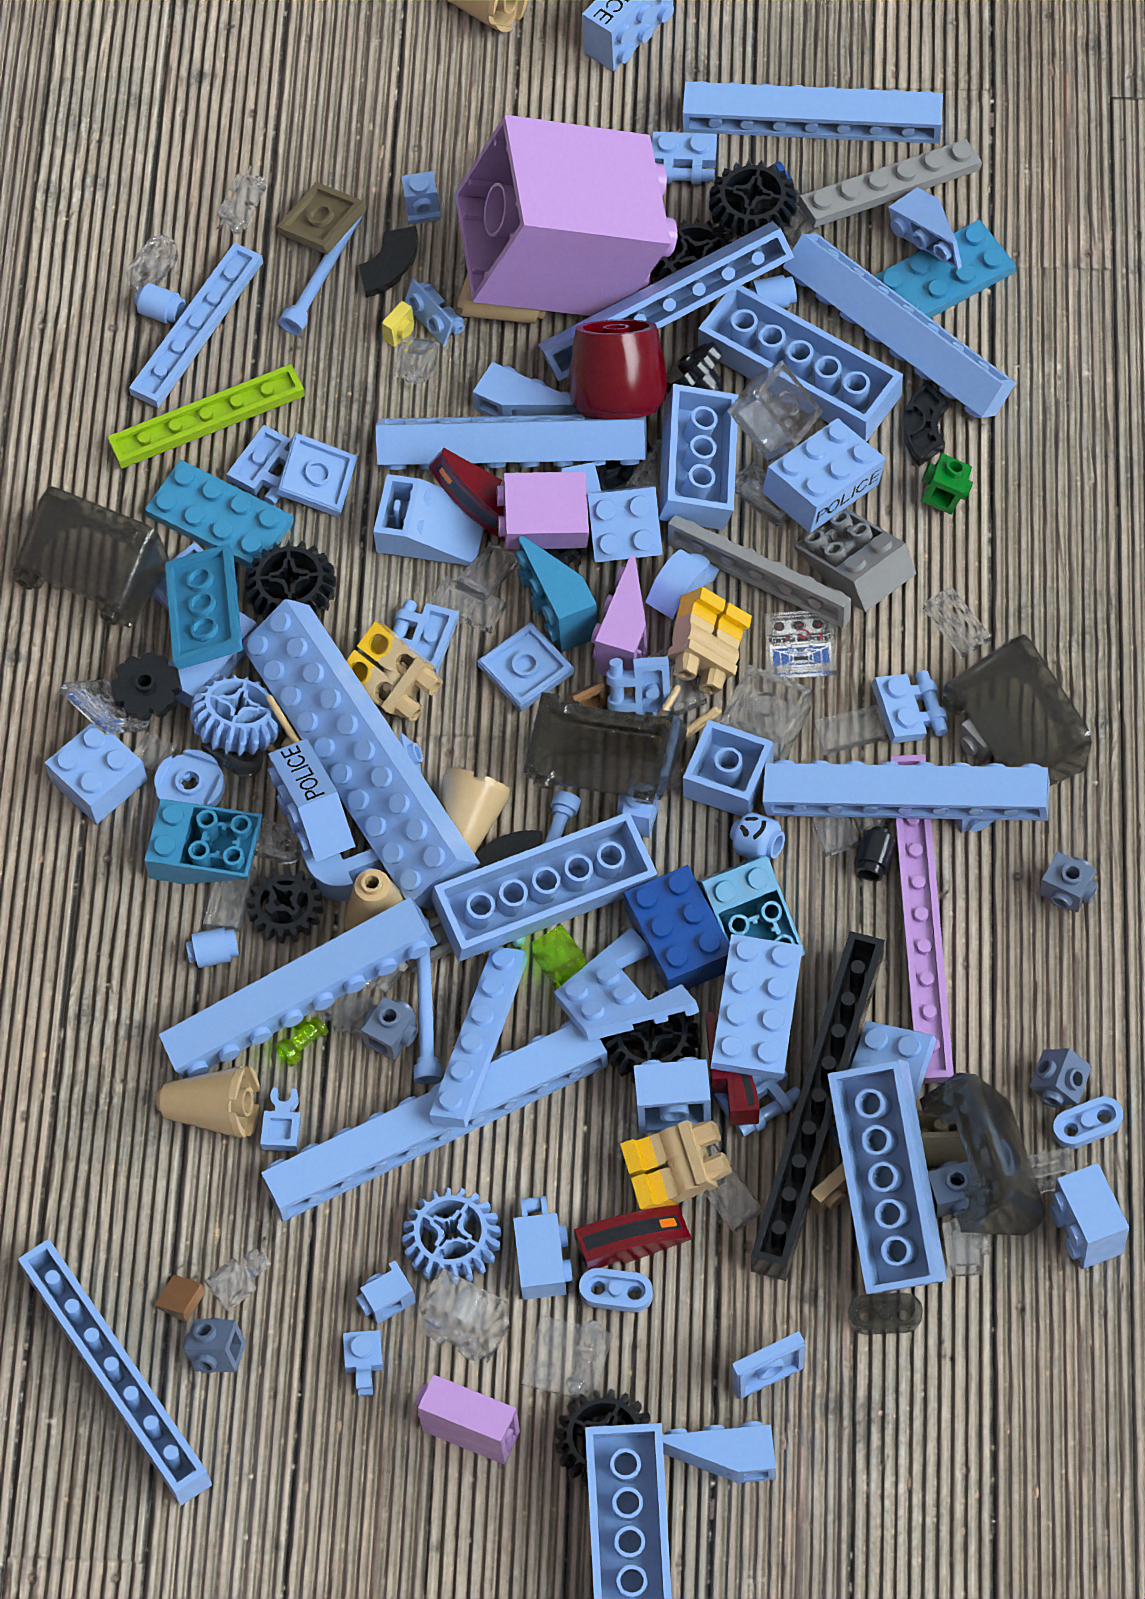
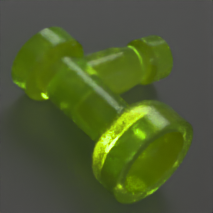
[274,1016,329,1067]

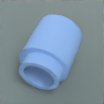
[748,275,797,308]
[134,283,186,324]
[186,927,239,968]

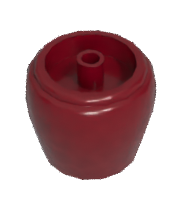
[569,319,667,419]

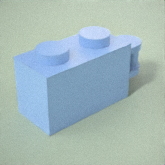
[513,1196,573,1300]

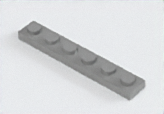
[798,139,982,228]
[668,515,851,628]

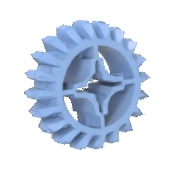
[190,674,284,756]
[402,1187,501,1286]

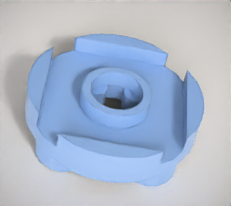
[154,749,225,807]

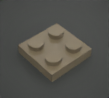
[276,182,367,255]

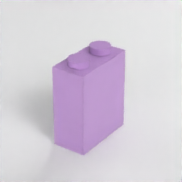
[497,472,589,549]
[415,1374,520,1465]

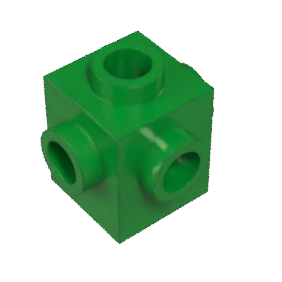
[921,453,973,515]

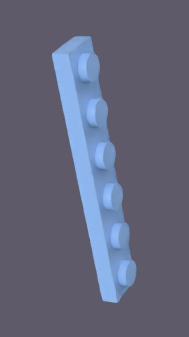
[129,242,263,408]
[429,947,528,1128]

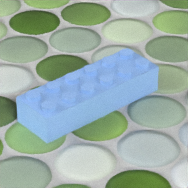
[698,285,903,442]
[431,812,658,962]
[828,1060,947,1294]
[585,1423,672,1599]

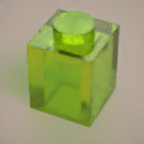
[532,924,586,989]

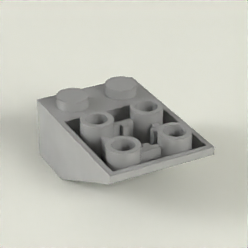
[793,508,917,612]

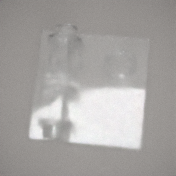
[521,1315,613,1401]

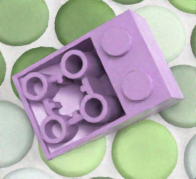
[591,555,647,676]

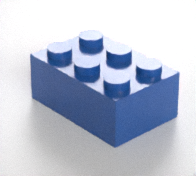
[623,865,729,992]

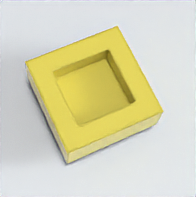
[381,301,414,347]

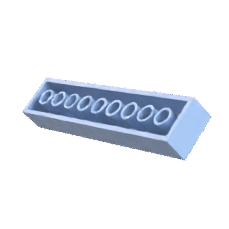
[242,599,480,909]

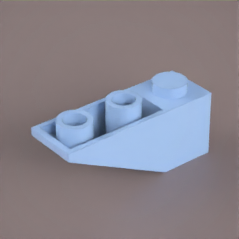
[888,187,962,269]
[473,362,580,416]
[662,1421,776,1483]

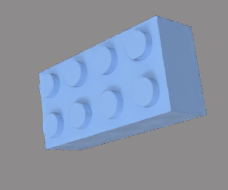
[658,384,738,530]

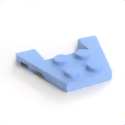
[554,928,699,1041]

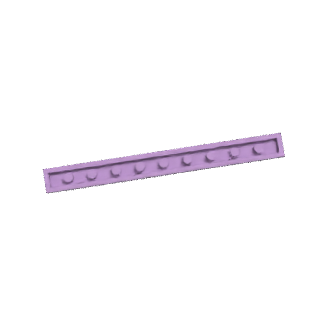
[890,754,954,1084]

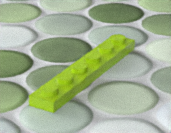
[107,364,305,469]

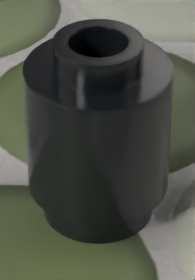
[854,826,897,881]

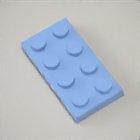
[710,934,803,1080]

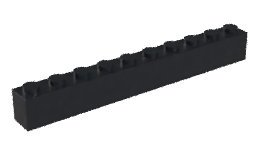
[751,931,885,1281]

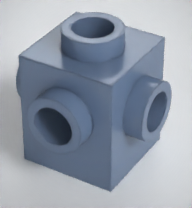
[1040,851,1098,913]
[361,996,418,1061]
[1029,1048,1092,1108]
[928,1161,984,1218]
[183,1318,246,1373]

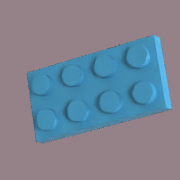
[874,219,1016,318]
[144,459,294,568]
[165,543,243,670]

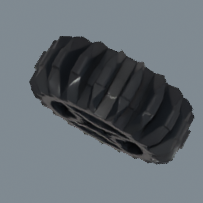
[709,159,797,240]
[652,217,732,281]
[245,539,337,620]
[603,990,700,1084]
[554,1389,651,1487]

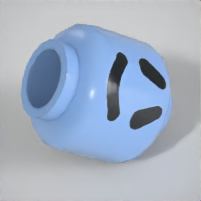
[730,813,785,860]

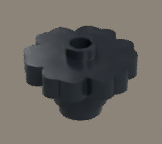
[667,341,723,394]
[110,652,182,721]

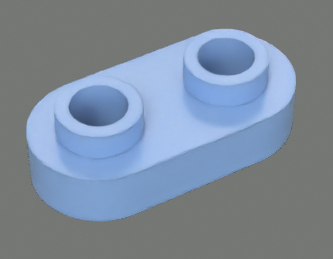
[1052,1096,1123,1149]
[579,1268,653,1313]

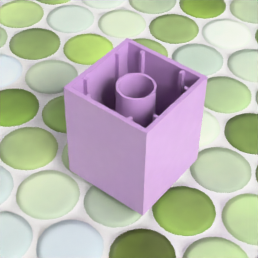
[454,115,677,316]

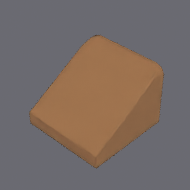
[566,682,606,717]
[154,1274,205,1323]

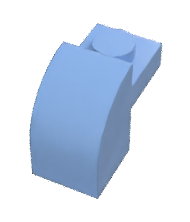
[645,549,719,620]
[300,849,383,901]

